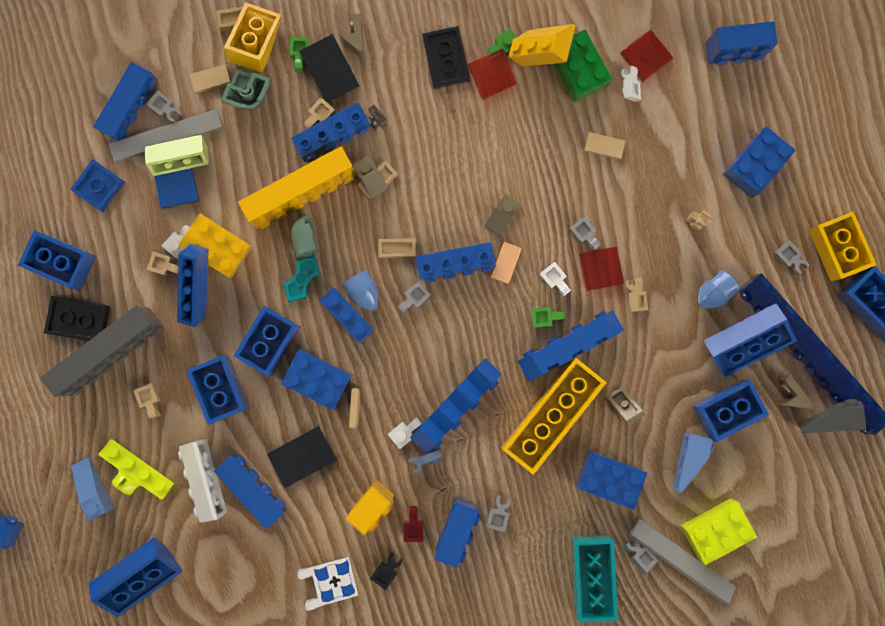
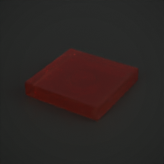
[620,29,674,82]
[468,48,517,100]
[579,247,624,291]

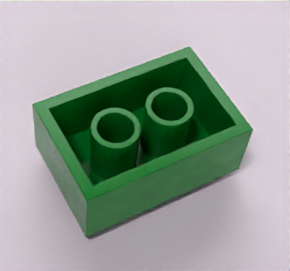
[554,29,612,103]

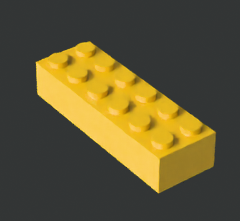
[238,146,356,229]
[501,358,607,475]

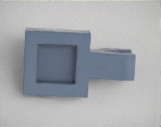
[408,448,442,473]

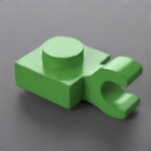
[487,28,516,59]
[289,37,310,73]
[531,307,566,328]

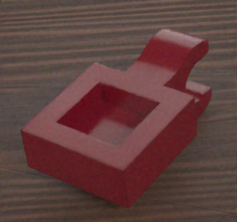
[404,506,423,542]

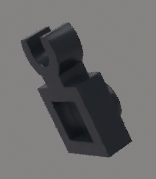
[370,552,403,590]

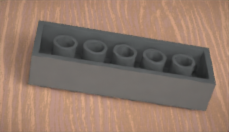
[40,305,163,397]

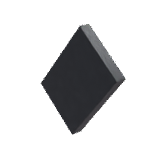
[422,26,470,89]
[299,34,360,103]
[44,296,110,341]
[267,426,337,488]

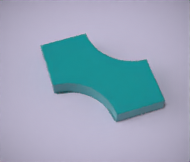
[283,256,321,303]

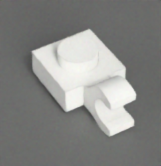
[621,66,641,102]
[162,225,190,259]
[539,262,571,297]
[388,418,422,449]

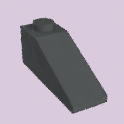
[800,399,866,433]

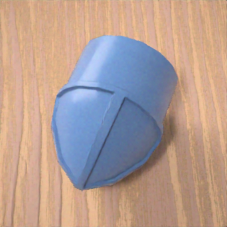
[342,269,379,311]
[698,270,740,308]

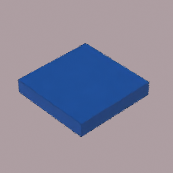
[70,159,125,212]
[154,168,199,209]

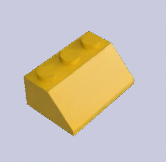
[509,24,576,67]

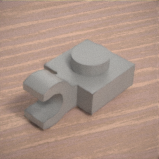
[569,216,601,251]
[398,281,431,314]

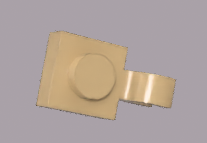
[304,98,335,129]
[686,211,711,230]
[147,251,178,276]
[626,278,648,312]
[133,383,161,419]

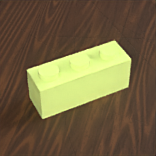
[145,135,209,176]

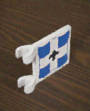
[298,557,358,611]

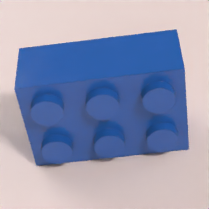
[705,21,778,65]
[723,126,796,198]
[17,230,96,291]
[234,306,301,376]
[281,349,353,410]
[186,355,250,425]
[692,380,769,442]
[575,450,648,510]
[434,497,481,568]

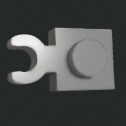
[146,90,183,123]
[773,240,810,275]
[486,495,511,532]
[623,538,659,574]

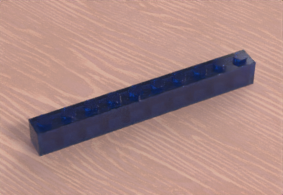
[739,273,885,435]

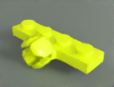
[98,439,175,500]

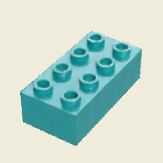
[571,535,618,623]

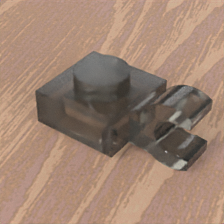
[368,105,388,131]

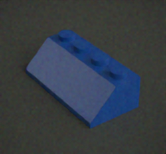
[704,304,797,377]
[89,537,182,617]

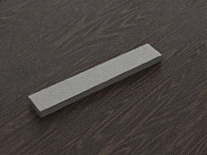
[109,109,224,163]
[629,518,736,605]

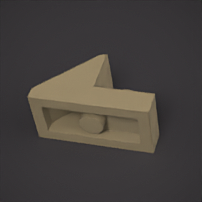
[339,14,365,58]
[353,155,389,199]
[484,194,521,236]
[778,376,815,409]
[606,387,645,425]

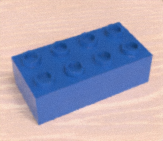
[837,266,885,342]

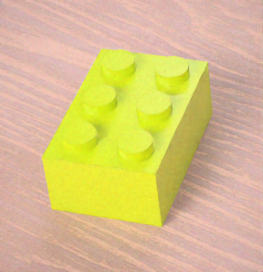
[680,498,757,565]

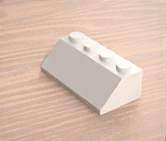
[178,438,227,523]

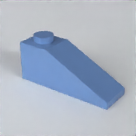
[673,433,714,492]
[71,457,115,521]

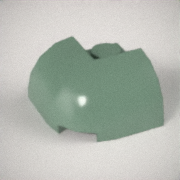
[221,69,271,110]
[291,215,319,258]

